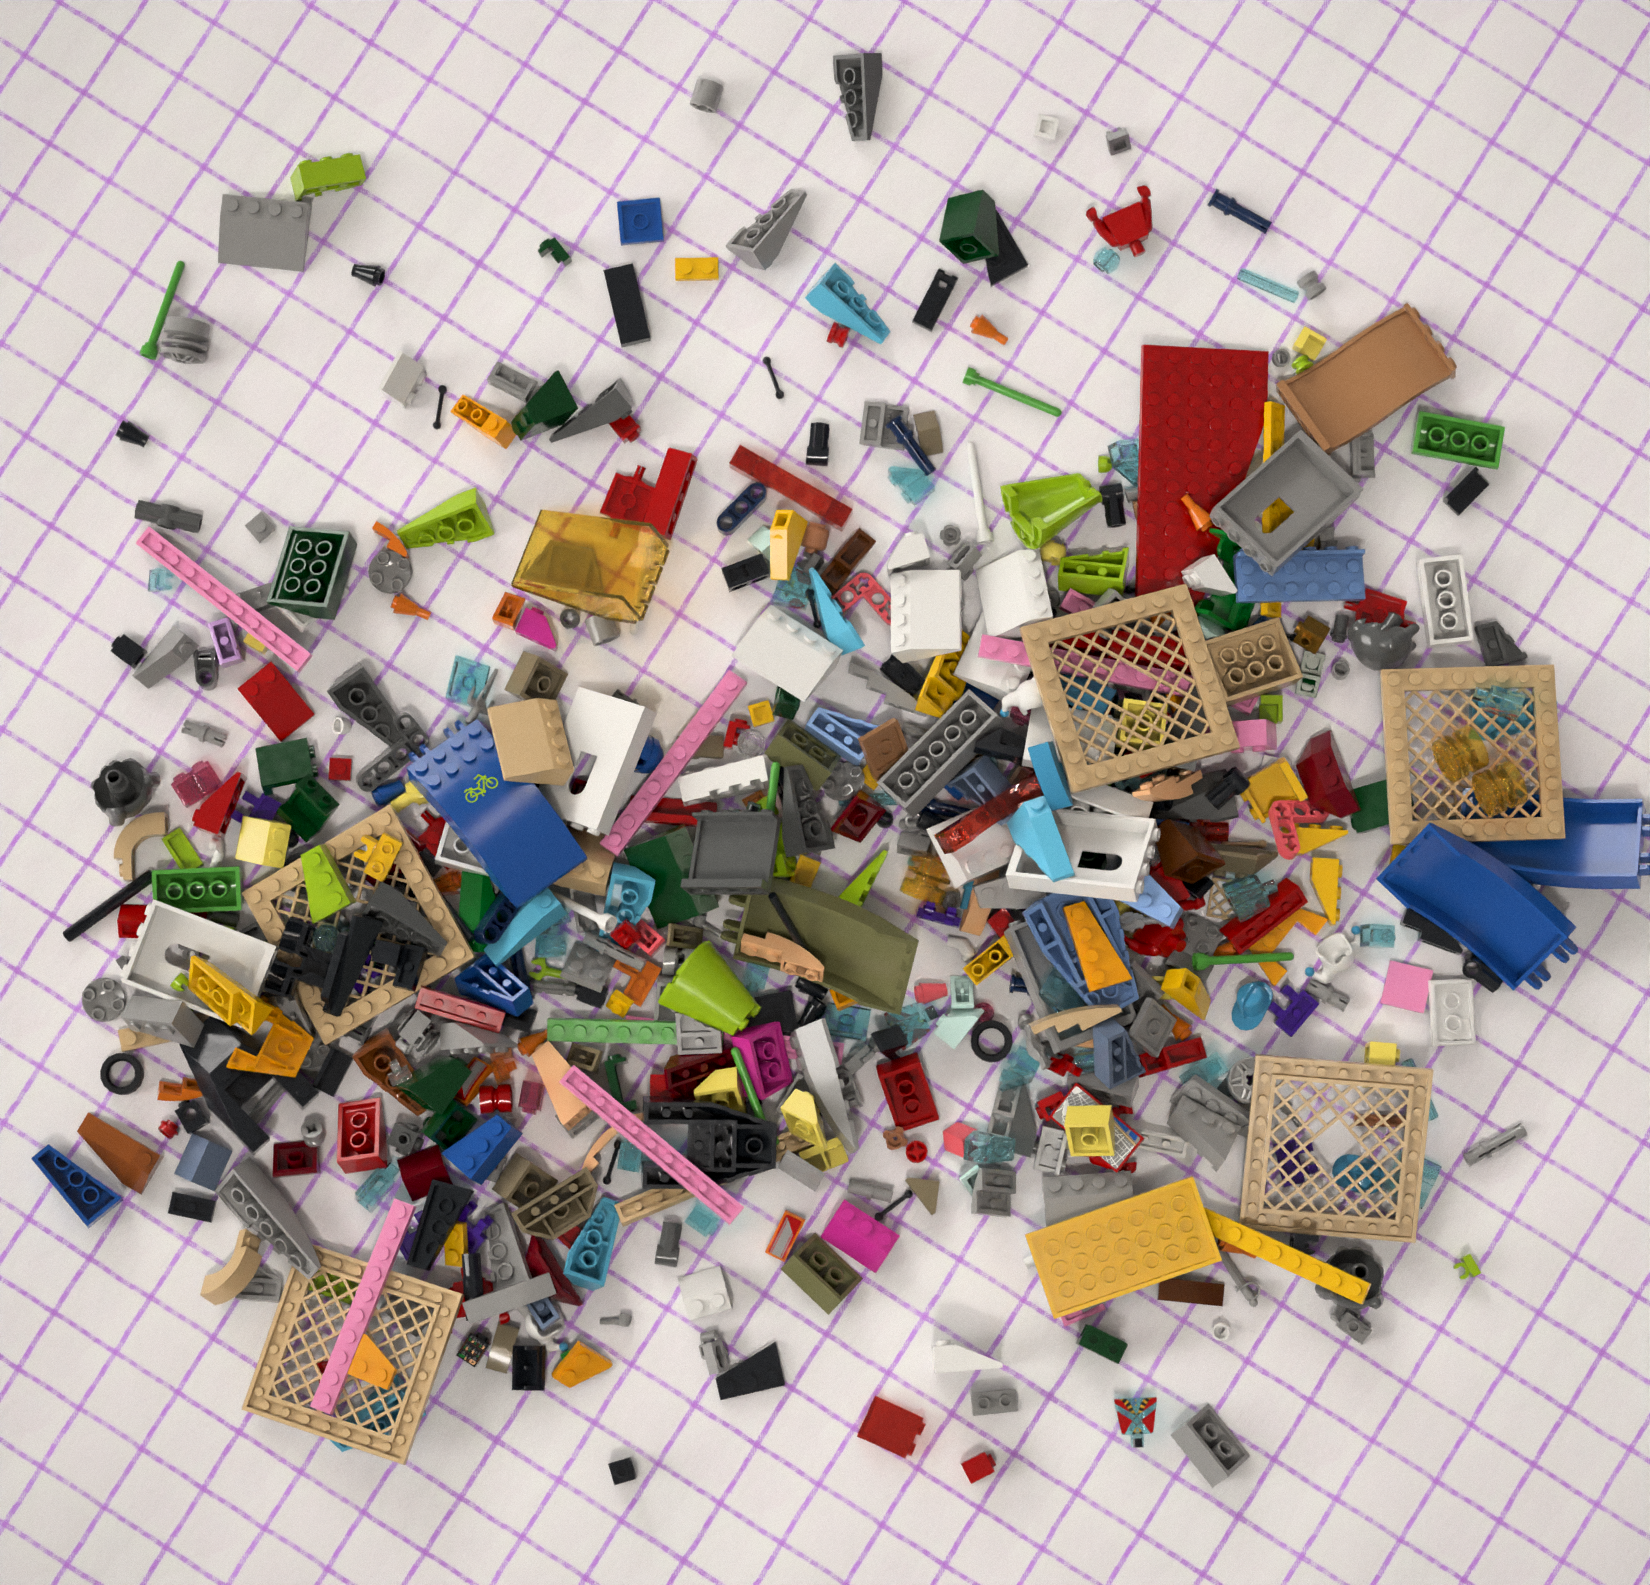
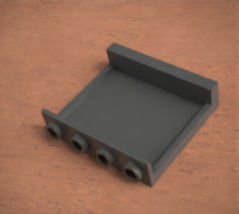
[681,809,781,895]

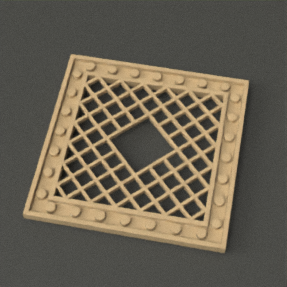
[1019,584,1240,794]
[1380,665,1565,845]
[242,804,476,1045]
[1239,1054,1434,1243]
[242,1244,464,1465]

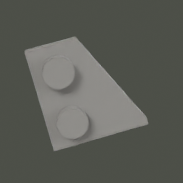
[675,1012,723,1055]
[235,1266,282,1303]

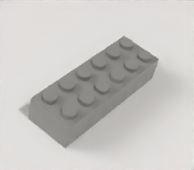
[877,689,1005,818]

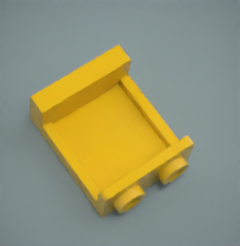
[1240,757,1308,824]

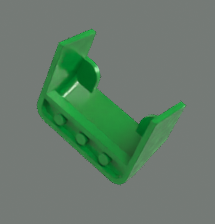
[1194,528,1255,632]

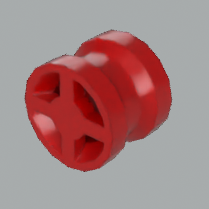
[827,322,851,348]
[906,1141,928,1163]

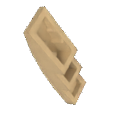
[1028,1004,1122,1035]

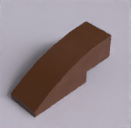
[820,528,876,596]
[1157,1279,1225,1307]

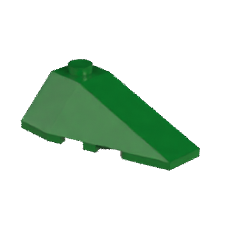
[459,871,501,952]

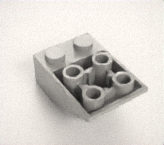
[440,1022,517,1055]

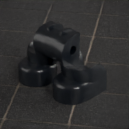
[263,917,332,999]

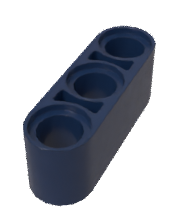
[716,482,767,536]
[473,892,521,945]

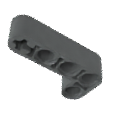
[356,712,429,792]

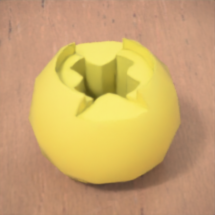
[1039,540,1067,566]

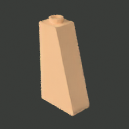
[532,1041,592,1131]

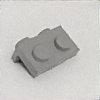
[1033,1125,1069,1176]

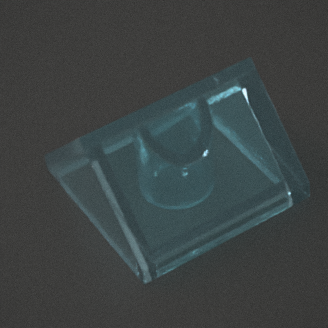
[445,655,490,707]
[825,1002,871,1043]

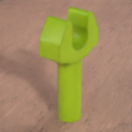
[529,958,567,981]

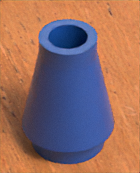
[371,780,405,807]

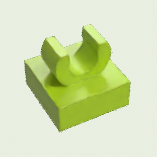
[1453,1254,1481,1279]

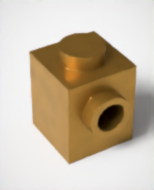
[1293,615,1331,655]

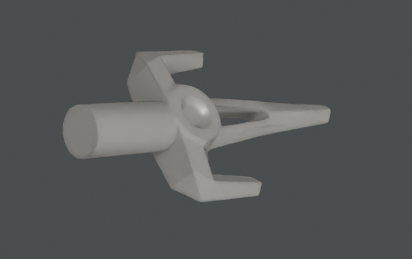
[465,669,498,725]

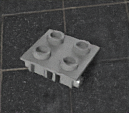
[1182,911,1224,956]

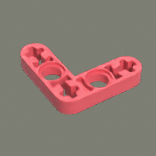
[831,572,891,626]
[1268,800,1329,860]

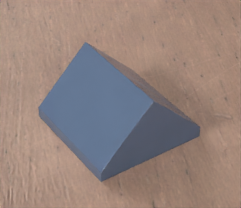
[174,1133,233,1191]

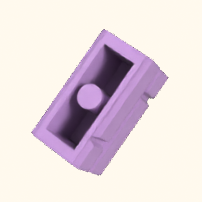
[208,617,244,668]

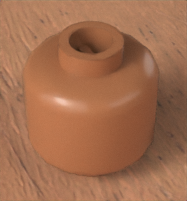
[801,522,829,554]

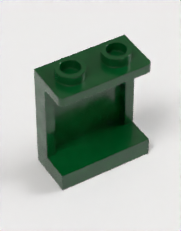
[255,738,319,796]
[276,774,340,843]
[604,1054,639,1112]
[1076,1324,1128,1364]

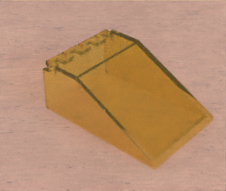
[511,510,670,624]

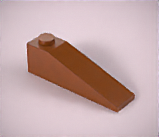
[352,1028,426,1116]
[77,1112,164,1195]

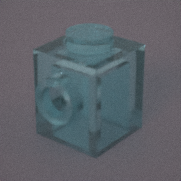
[1360,924,1396,949]
[741,963,770,993]
[684,1204,720,1238]

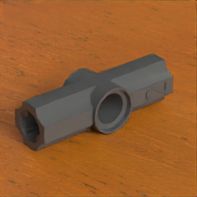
[134,500,203,533]

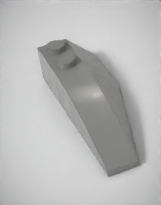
[790,1018,860,1154]
[215,1158,321,1279]

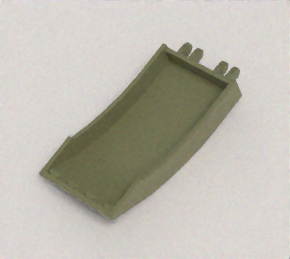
[720,878,919,1015]

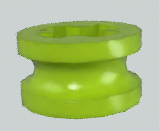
[1291,355,1314,374]

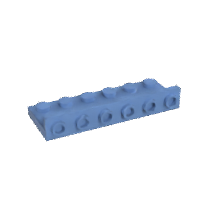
[1233,546,1365,603]

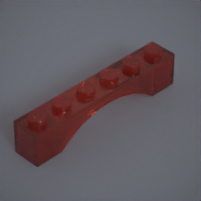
[729,445,853,532]
[934,771,1044,854]

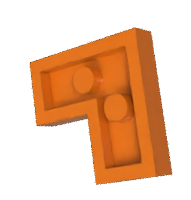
[613,949,662,1007]

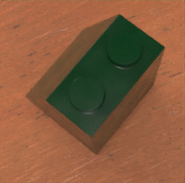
[939,190,999,264]
[511,370,578,441]
[1351,780,1417,834]
[394,1055,472,1115]

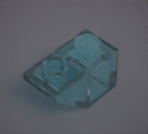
[1107,438,1139,486]
[887,466,935,506]
[535,935,567,961]
[998,1046,1040,1092]
[1179,1052,1229,1085]
[963,1130,1016,1164]
[617,1140,644,1173]

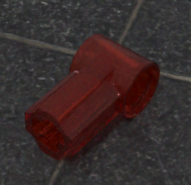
[1186,819,1229,842]

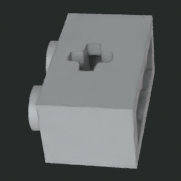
[970,1389,1018,1416]

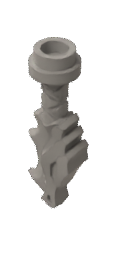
[1119,911,1165,933]
[1018,1014,1053,1070]

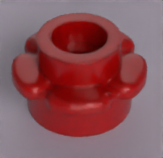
[158,1119,178,1139]

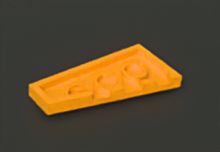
[1062,901,1133,993]

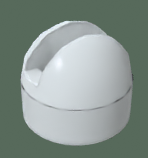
[332,717,352,735]
[1212,1322,1230,1341]

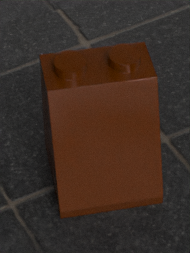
[1156,819,1226,884]

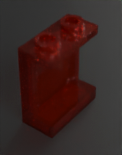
[857,1395,926,1458]

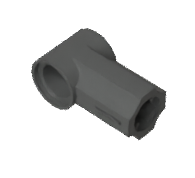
[655,1221,682,1267]

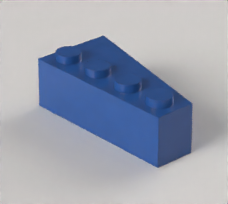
[31,1144,123,1229]

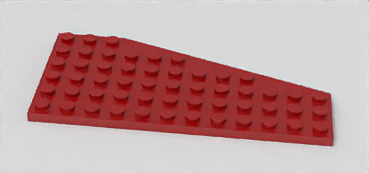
[1135,345,1269,607]

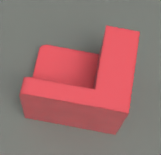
[943,1122,979,1158]

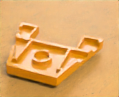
[1248,908,1328,987]
[227,995,314,1078]

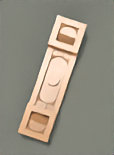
[959,870,999,936]
[582,1112,643,1173]

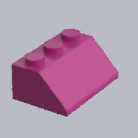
[731,1022,793,1100]
[821,1199,900,1273]

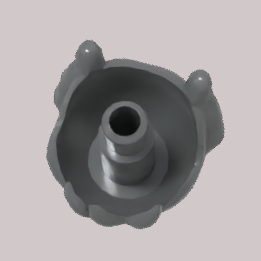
[1348,612,1420,671]
[91,758,161,826]
[1315,1246,1384,1309]

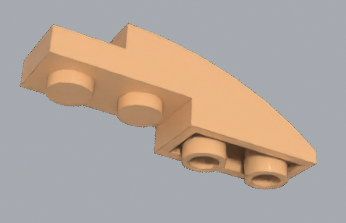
[1132,769,1203,802]
[740,932,825,982]

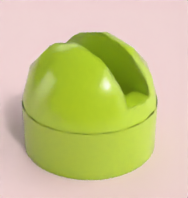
[1098,456,1113,473]
[170,973,189,992]

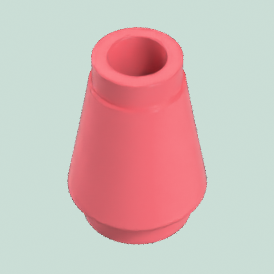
[914,983,948,1005]

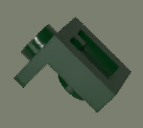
[538,237,572,267]

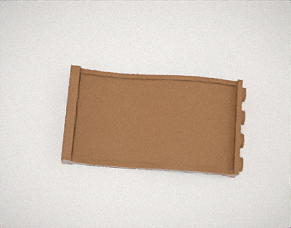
[1276,303,1457,456]

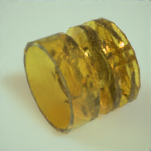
[1432,725,1489,783]
[1472,760,1528,817]
[899,855,951,906]

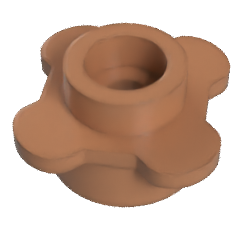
[883,1126,908,1150]

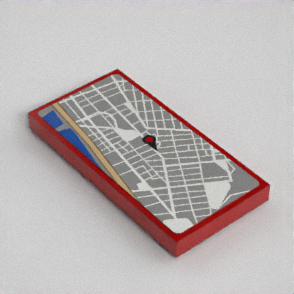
[1049,1083,1145,1173]

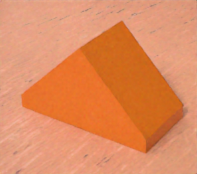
[492,592,525,631]

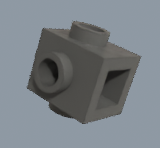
[387,1122,424,1156]

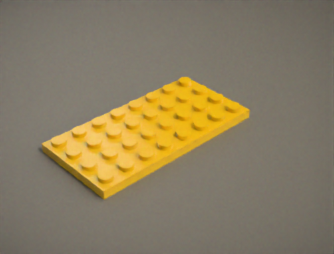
[1025,1176,1222,1319]

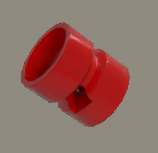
[479,1084,513,1114]

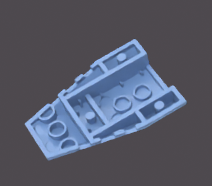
[1022,893,1139,1009]

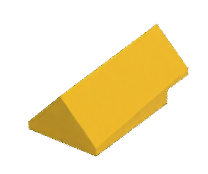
[915,630,970,718]
[188,955,274,1035]

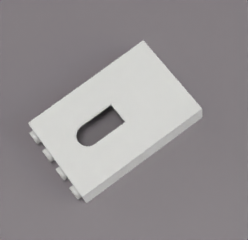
[538,687,657,836]
[1006,809,1161,902]
[120,899,278,1029]

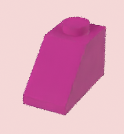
[515,607,557,652]

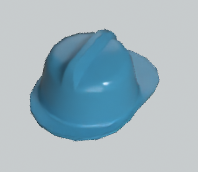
[1231,981,1273,1031]
[1332,1154,1385,1195]

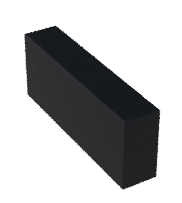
[603,263,651,347]

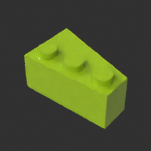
[290,153,366,202]
[1058,547,1129,597]
[300,844,356,924]

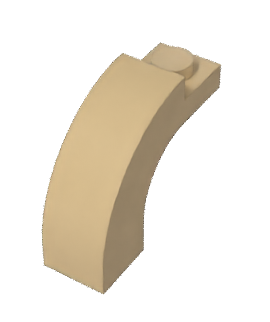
[114,812,168,882]
[200,1229,262,1306]

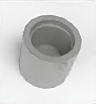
[690,78,723,113]
[584,611,620,646]

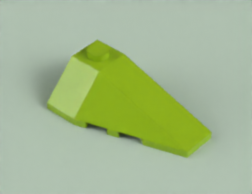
[397,487,494,549]
[838,850,888,907]

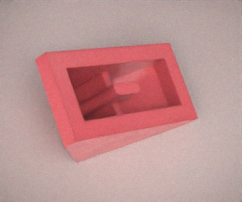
[635,919,666,958]

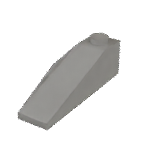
[726,189,807,270]

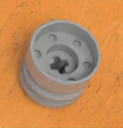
[159,316,211,364]
[1226,1057,1255,1104]

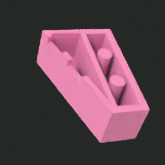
[1205,719,1277,755]

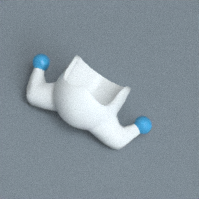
[1000,677,1043,717]
[1305,926,1364,984]
[517,1305,568,1352]

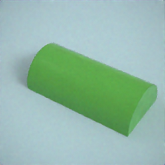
[1411,411,1505,470]
[152,866,244,913]

